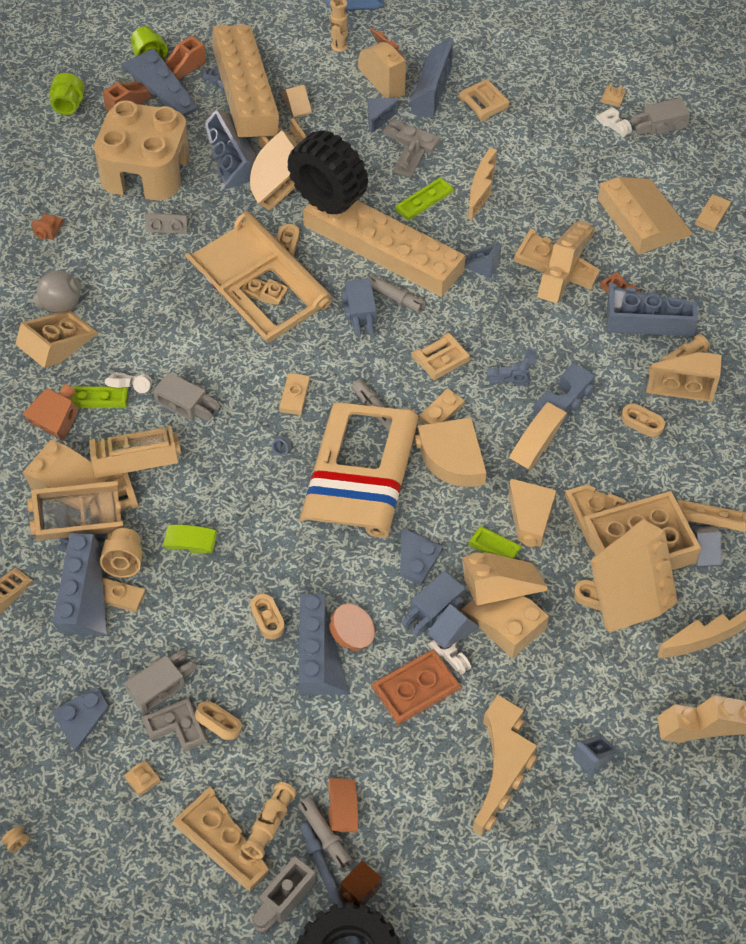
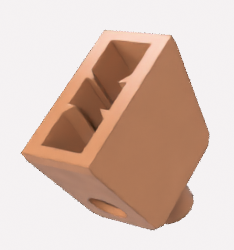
[22,384,78,441]

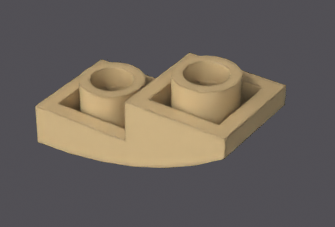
[241,278,288,305]

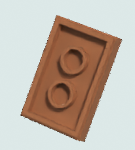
[371,648,461,725]

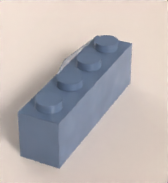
[205,109,257,190]
[607,282,698,336]
[53,533,108,636]
[299,594,350,695]

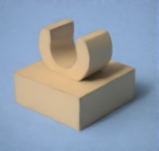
[601,83,626,107]
[124,760,161,797]

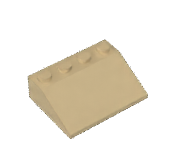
[598,177,693,254]
[584,491,701,570]
[590,519,678,632]

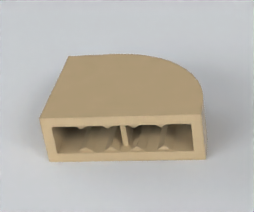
[358,42,406,98]
[250,130,297,210]
[414,418,486,487]

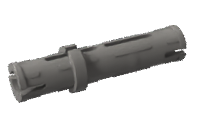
[369,274,426,314]
[351,379,392,433]
[298,797,354,871]

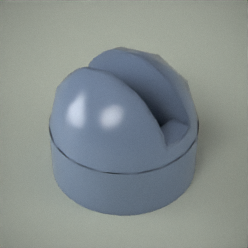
[271,436,292,456]

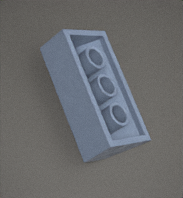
[408,37,454,118]

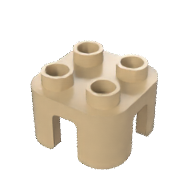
[94,101,190,200]

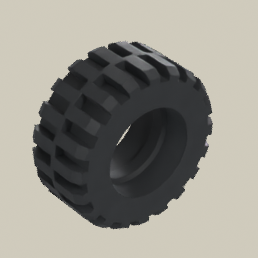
[287,131,368,214]
[297,903,400,944]

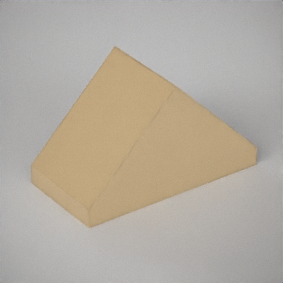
[280,85,312,118]

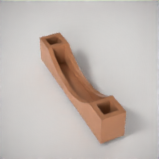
[102,35,206,111]

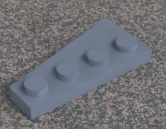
[121,49,198,117]

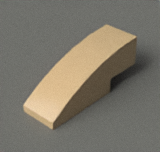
[509,402,568,471]

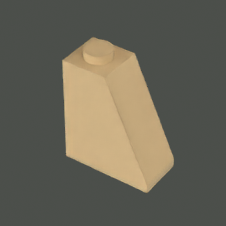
[508,479,556,547]

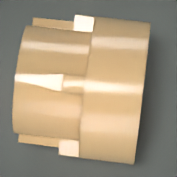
[100,528,143,578]

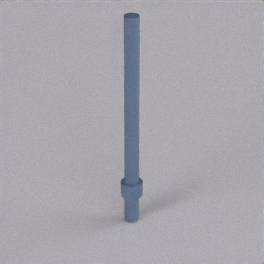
[299,822,362,944]

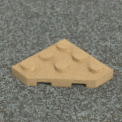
[565,485,628,552]

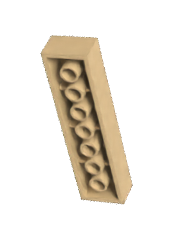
[212,24,279,137]
[303,200,466,297]

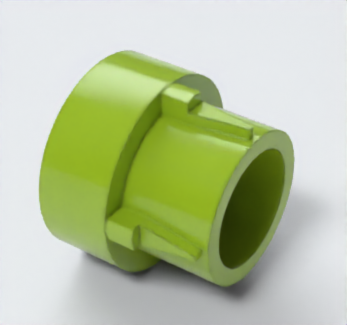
[130,25,168,60]
[49,73,85,115]

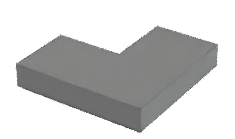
[141,698,207,752]

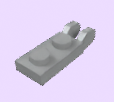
[383,118,440,154]

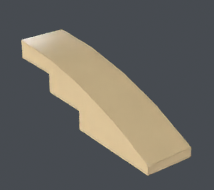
[468,147,497,220]
[658,609,746,659]

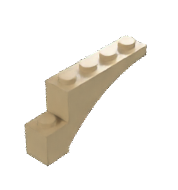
[537,221,595,303]
[472,695,538,836]
[657,695,746,743]

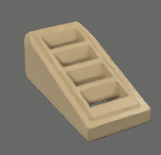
[0,568,33,615]

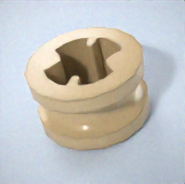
[2,826,30,853]

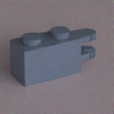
[341,278,377,336]
[401,571,465,636]

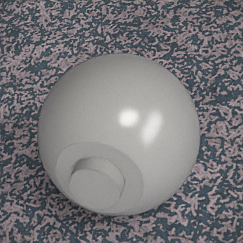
[33,271,81,313]

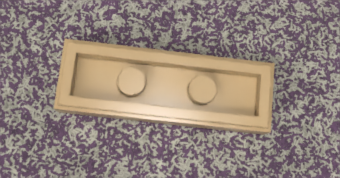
[677,500,746,532]

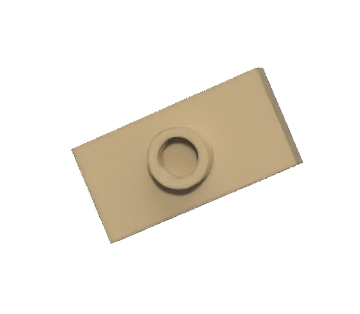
[695,194,731,232]
[279,373,310,415]
[102,578,146,613]

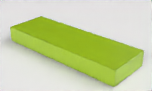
[395,177,454,221]
[61,386,129,408]

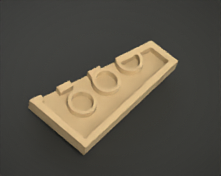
[514,228,600,290]
[173,786,269,892]

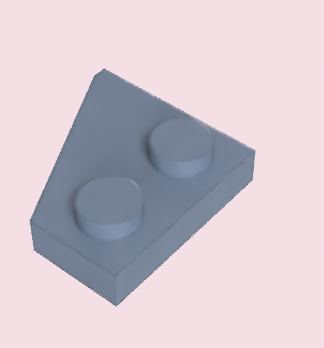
[400,528,443,586]
[52,686,109,752]

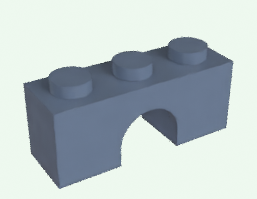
[533,363,595,426]

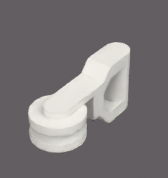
[596,107,632,137]
[105,372,152,393]
[428,640,471,675]

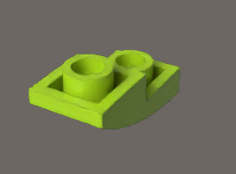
[163,525,217,554]

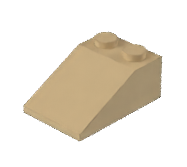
[15,311,98,368]
[646,352,722,402]
[22,440,112,511]
[462,552,548,606]
[461,596,549,659]

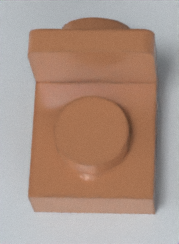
[31,214,64,240]

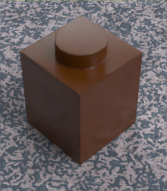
[340,860,382,908]

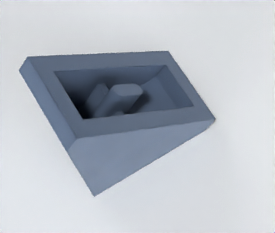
[367,98,398,133]
[465,243,501,278]
[690,525,721,567]
[428,604,479,649]
[573,735,619,777]

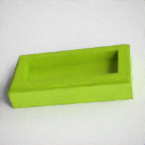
[468,526,521,559]

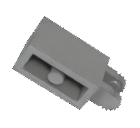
[631,98,690,135]
[153,372,220,421]
[124,650,197,714]
[253,856,316,934]

